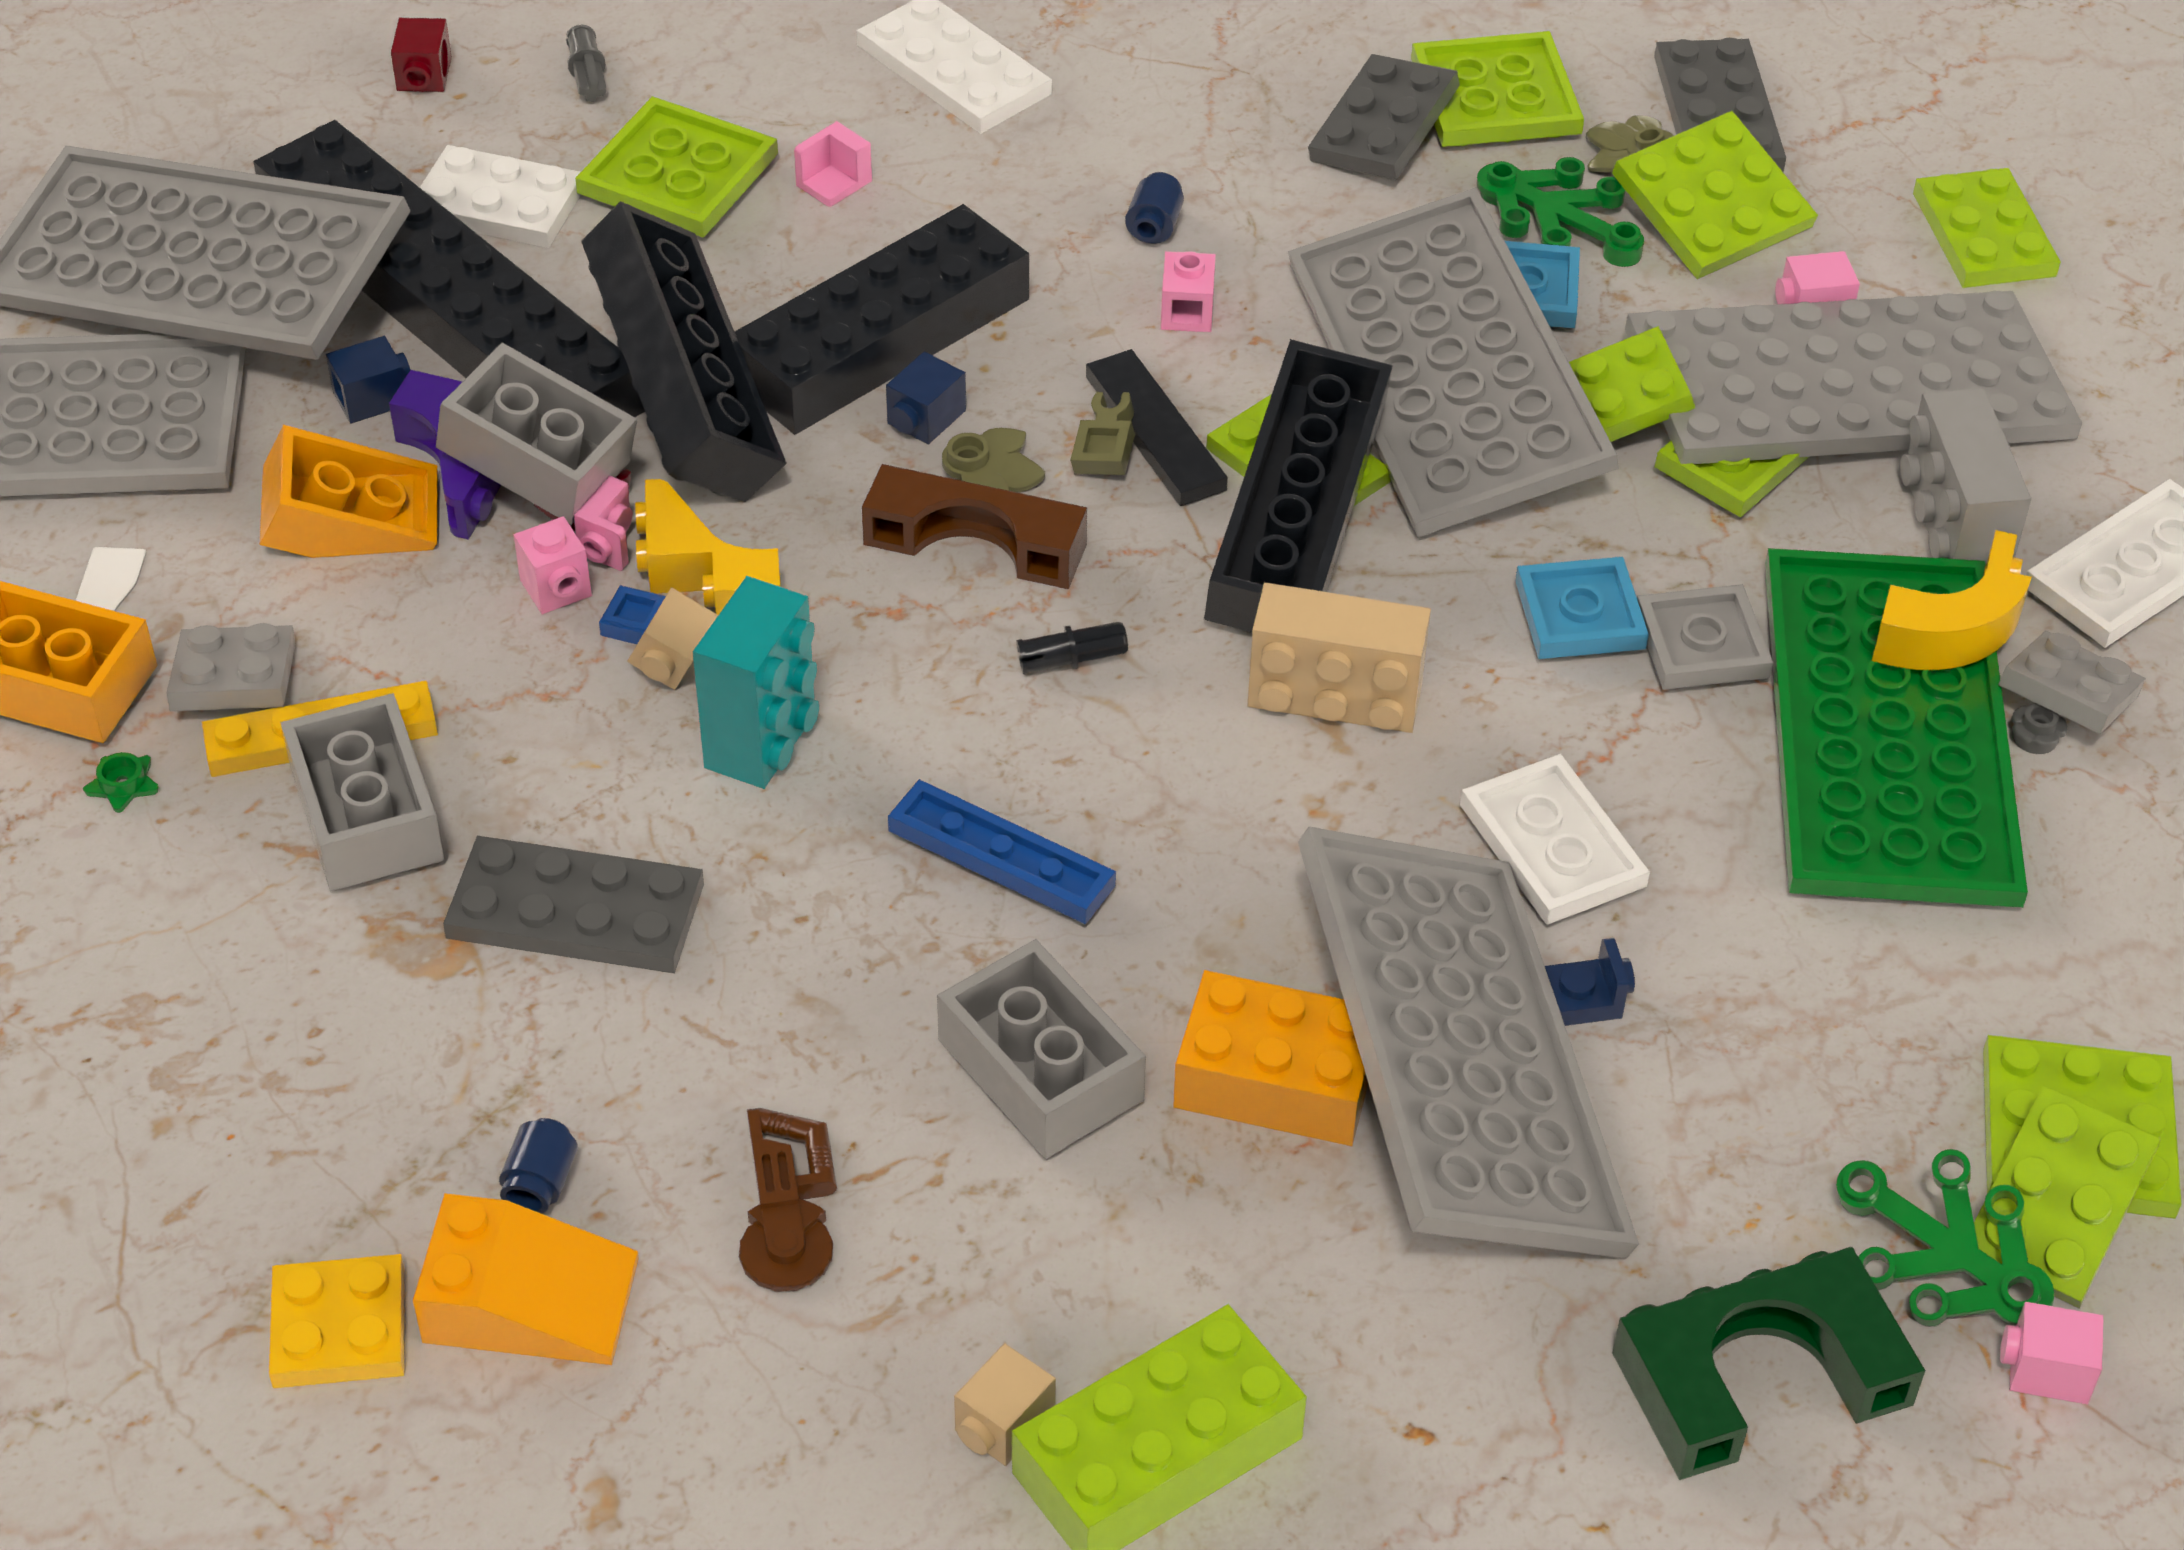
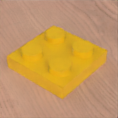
[269,1254,404,1388]

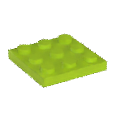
[1411,31,1584,147]
[575,96,778,238]
[1612,111,1818,279]
[1983,1035,2182,1219]

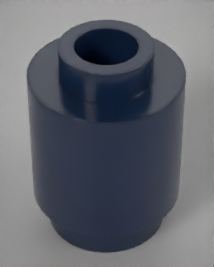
[1125,172,1184,244]
[499,1118,578,1214]

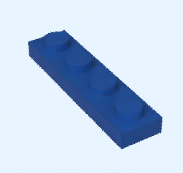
[888,779,1116,924]

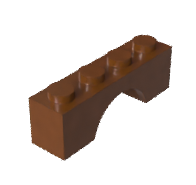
[862,464,1087,589]

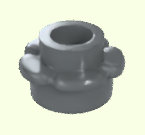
[2011,703,2067,754]

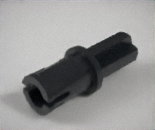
[1016,622,1128,675]

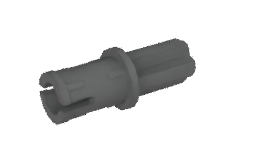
[566,24,606,102]

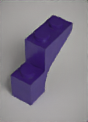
[389,370,501,540]

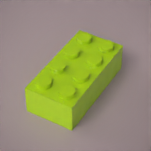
[1012,1304,1307,1550]

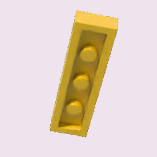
[201,680,438,777]

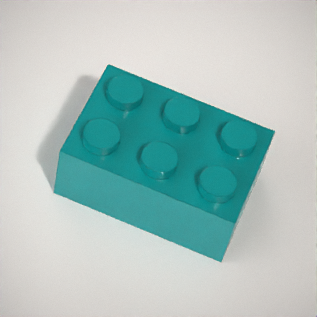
[693,576,820,789]

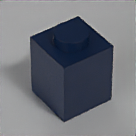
[326,335,411,424]
[886,351,966,445]

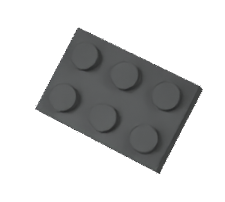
[1308,54,1460,180]

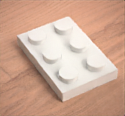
[420,145,581,248]
[1460,754,1650,925]

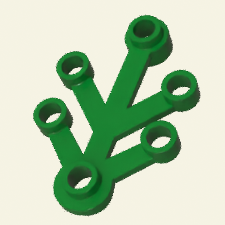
[1477,157,1644,267]
[1836,1149,2054,1327]

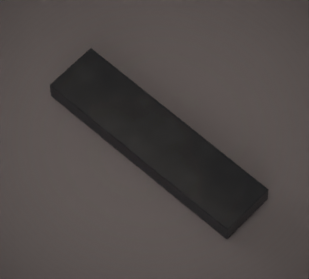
[1086,349,1228,506]

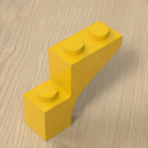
[635,479,781,615]

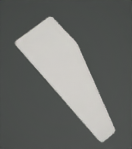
[76,547,146,611]

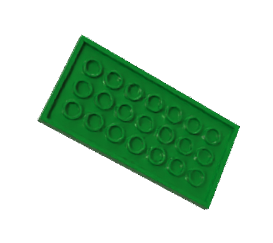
[1765,548,2028,908]

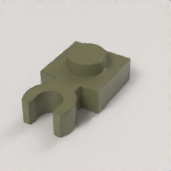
[1070,392,1135,475]

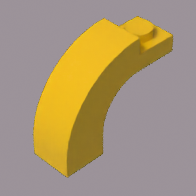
[1872,530,2032,670]

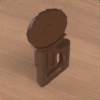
[739,1108,837,1292]

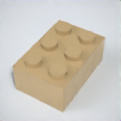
[1247,582,1431,733]

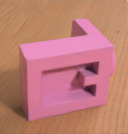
[574,476,633,571]

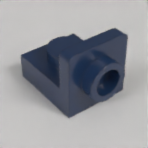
[1545,938,1635,1026]

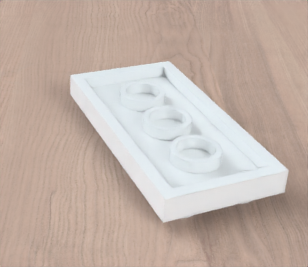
[856,0,1052,134]
[2026,479,2184,648]

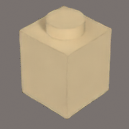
[627,587,718,690]
[954,1343,1056,1466]

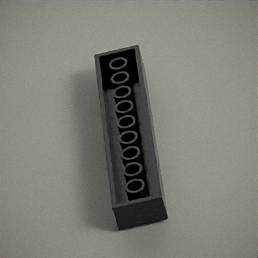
[253,120,645,417]

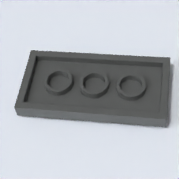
[1654,37,1786,173]
[443,835,704,974]

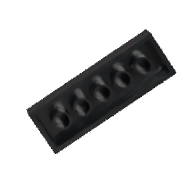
[581,201,787,502]
[734,204,1029,435]
[1204,339,1393,632]

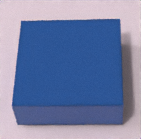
[599,585,666,645]

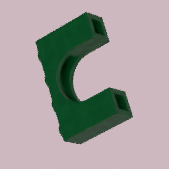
[1612,1247,1926,1480]

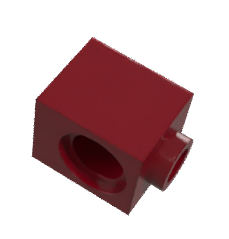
[391,17,452,92]

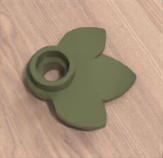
[1586,115,1674,172]
[942,428,1045,492]

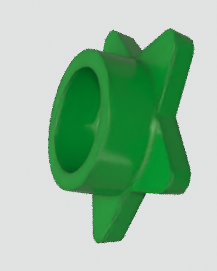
[83,752,158,813]

